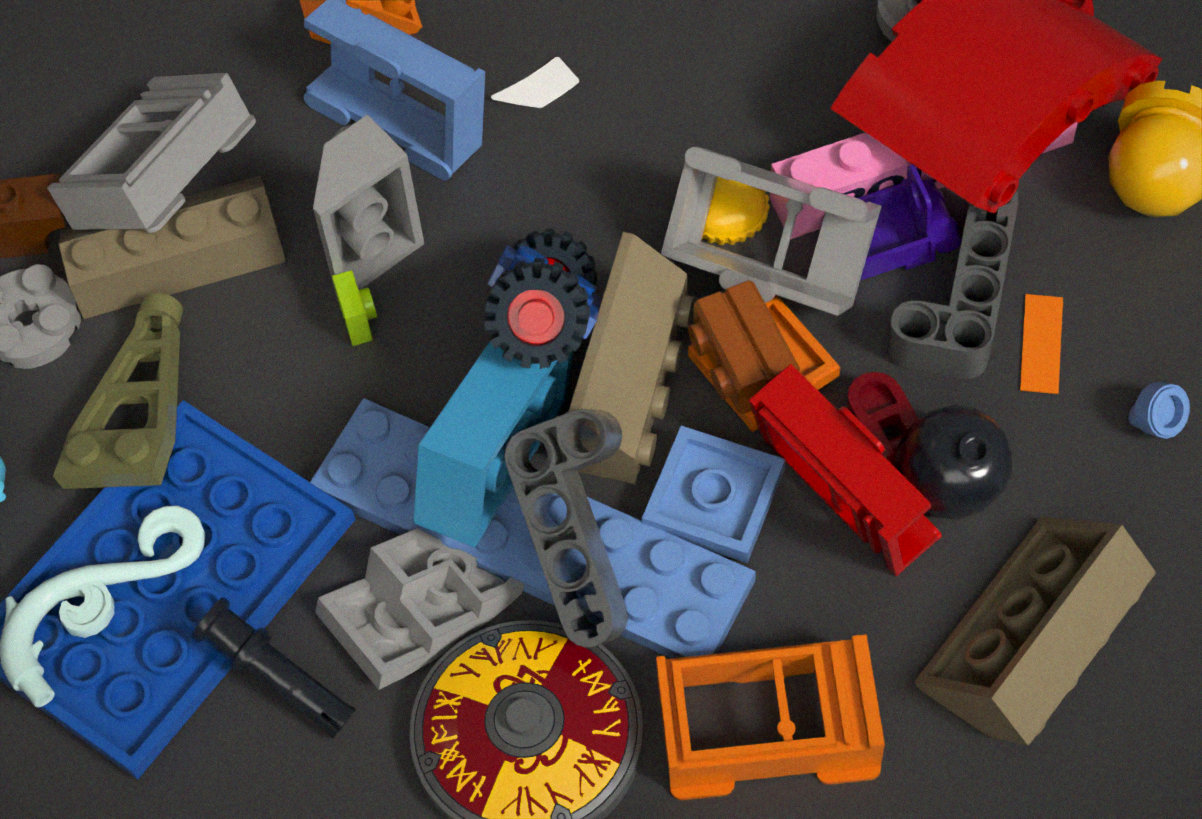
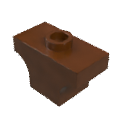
[0,173,65,259]

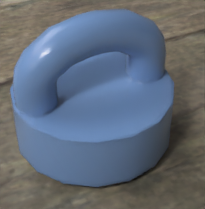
[1128,381,1190,439]

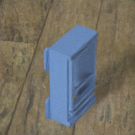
[304,0,485,181]

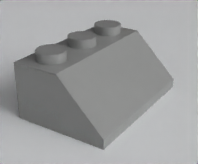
[313,114,424,296]

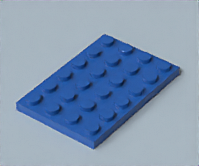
[0,400,355,780]

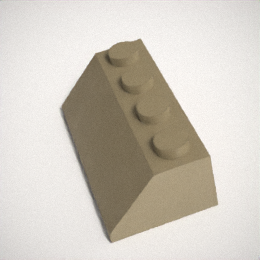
[59,175,286,319]
[568,232,695,484]
[914,516,1156,746]

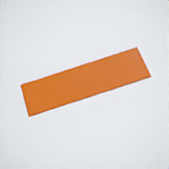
[1020,294,1063,394]

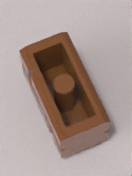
[688,280,800,414]

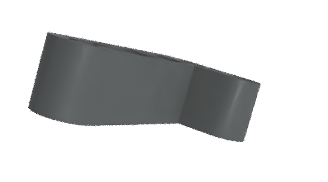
[887,191,1019,379]
[504,409,628,648]

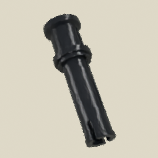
[190,597,356,739]

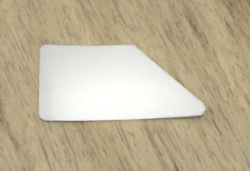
[491,57,579,108]

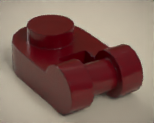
[847,372,919,467]

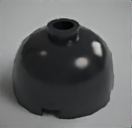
[896,405,1012,520]

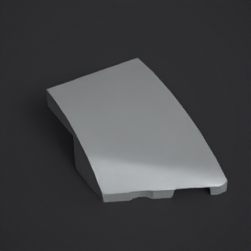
[315,528,524,690]

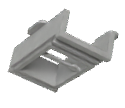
[47,73,256,233]
[661,146,881,316]

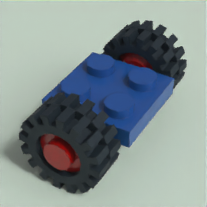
[484,229,602,369]

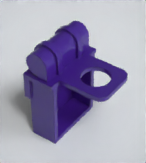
[858,164,962,281]

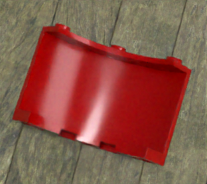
[830,0,1163,213]

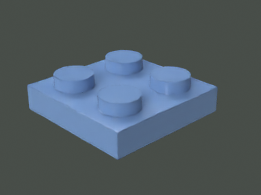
[642,426,785,563]

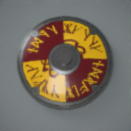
[409,620,644,819]

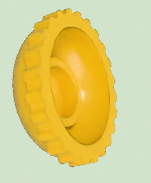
[702,177,770,245]

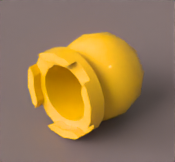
[1108,80,1202,217]

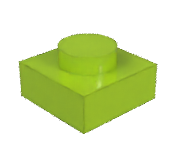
[332,270,377,346]

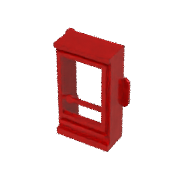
[748,364,942,577]

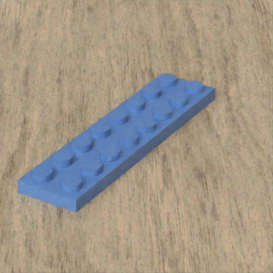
[310,398,756,659]

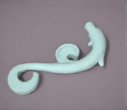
[0,506,205,707]

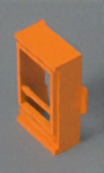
[656,634,885,800]

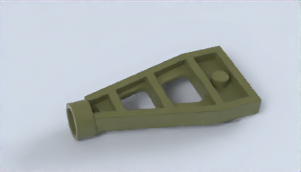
[53,293,184,489]

